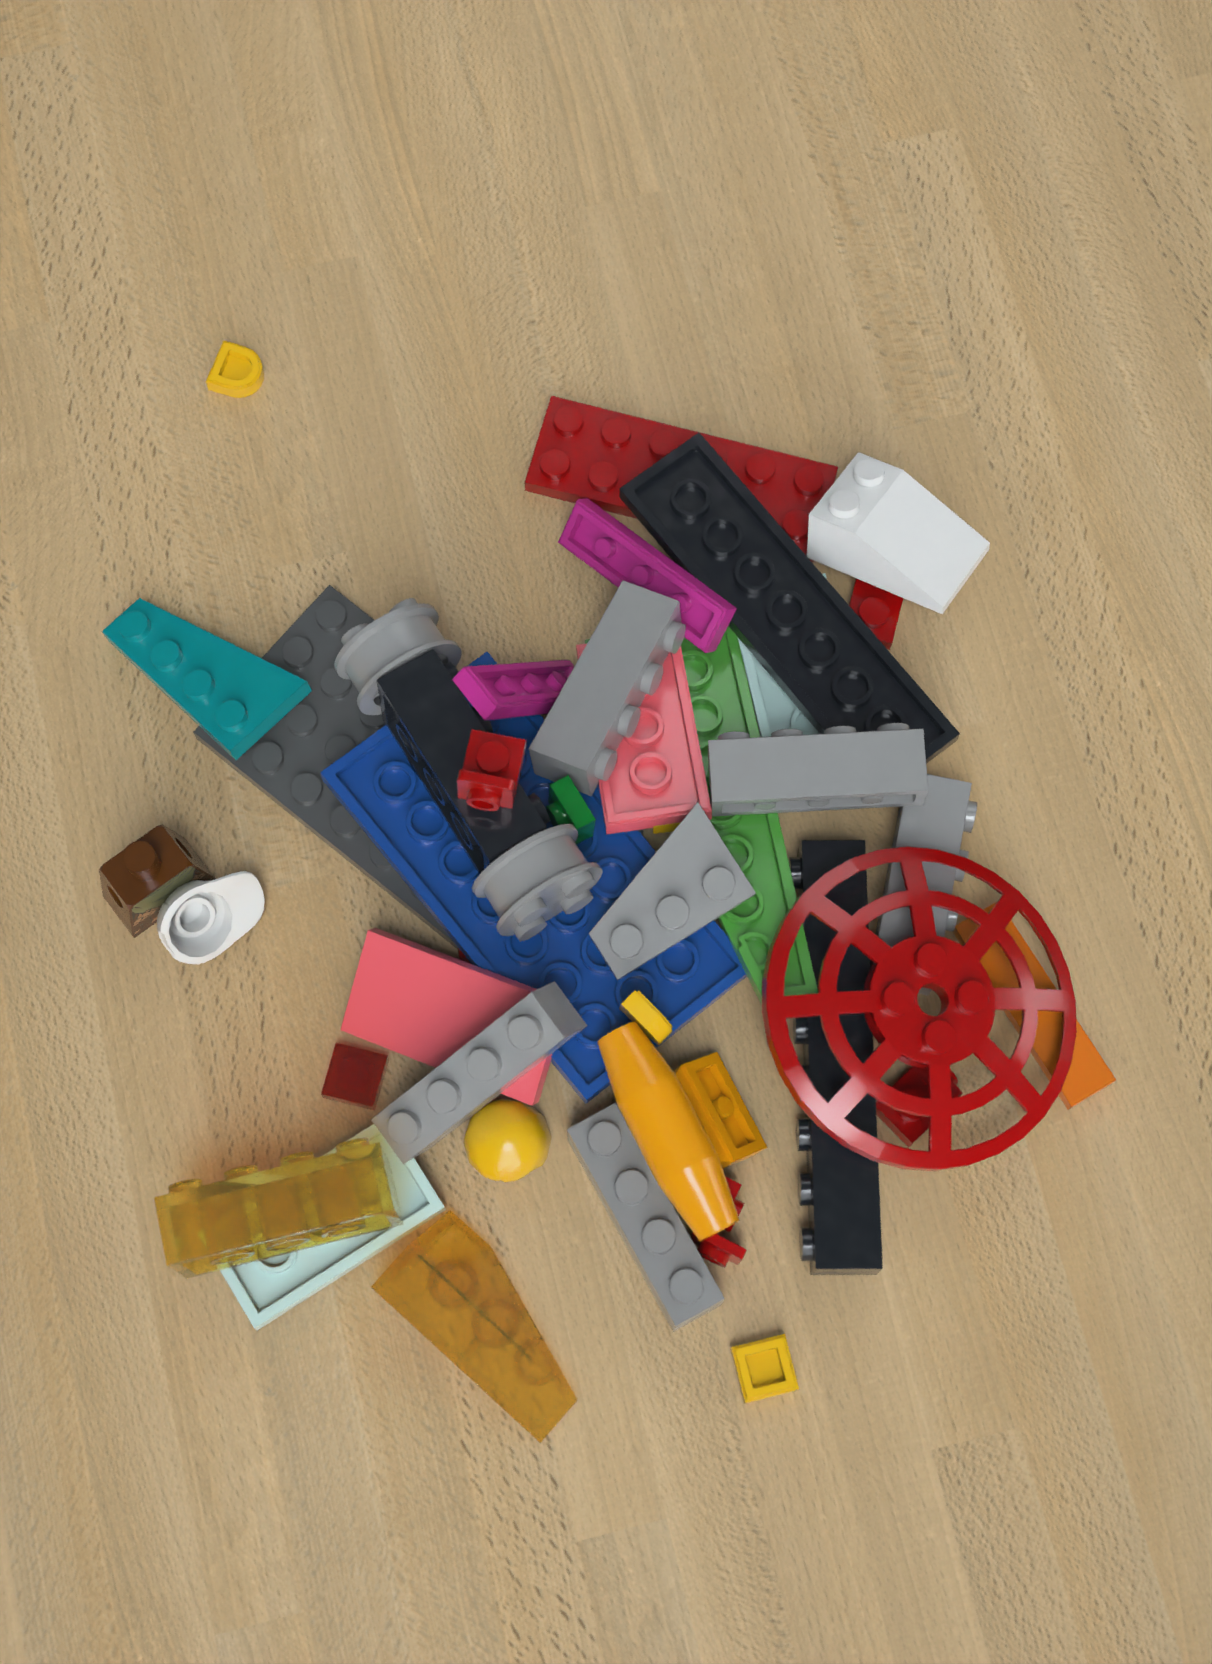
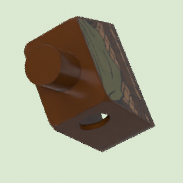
[99,824,216,938]

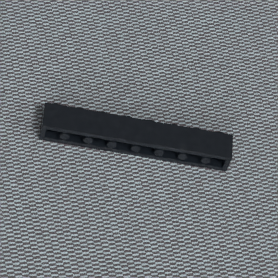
[789,840,883,1275]

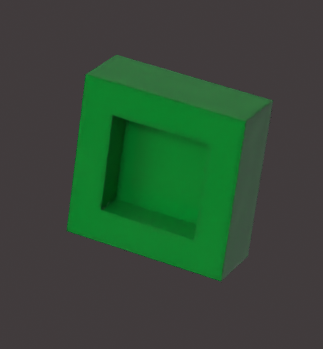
[545,775,596,845]

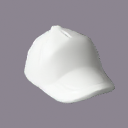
[157,871,265,965]

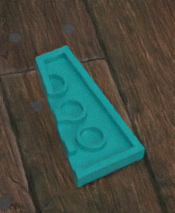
[102,598,312,760]

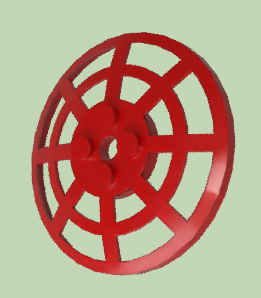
[762,847,1077,1171]

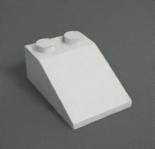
[807,452,990,614]

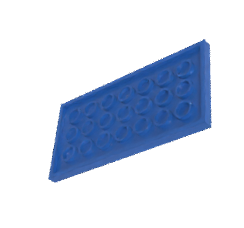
[320,652,747,1104]

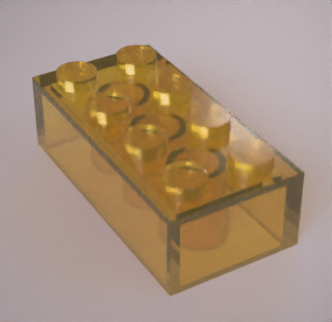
[154,1138,404,1279]

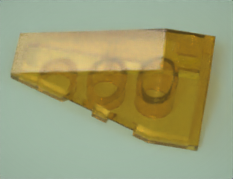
[371,1210,578,1444]

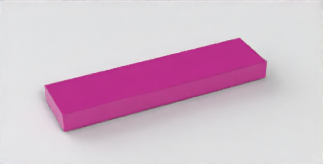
[558,498,737,653]
[452,660,574,720]

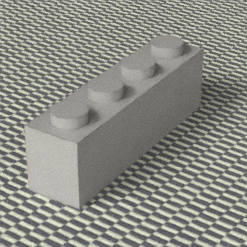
[529,580,686,796]
[708,723,929,816]
[870,774,977,996]
[371,981,587,1164]
[567,1103,725,1332]

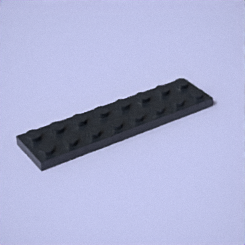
[619,433,960,764]

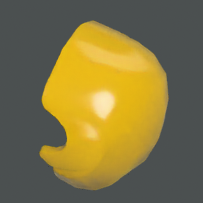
[463,1099,552,1182]

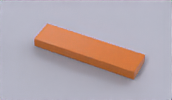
[953,902,1116,1110]

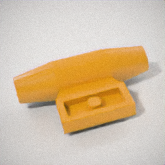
[597,1022,767,1241]

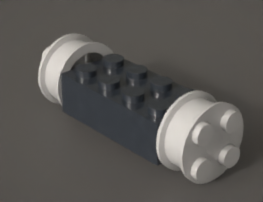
[334,598,603,941]

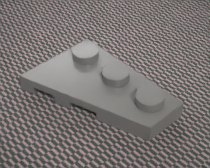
[589,802,756,981]

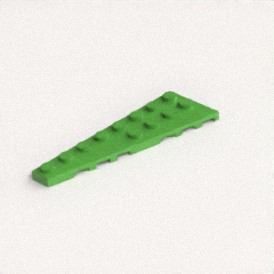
[585,626,818,1005]

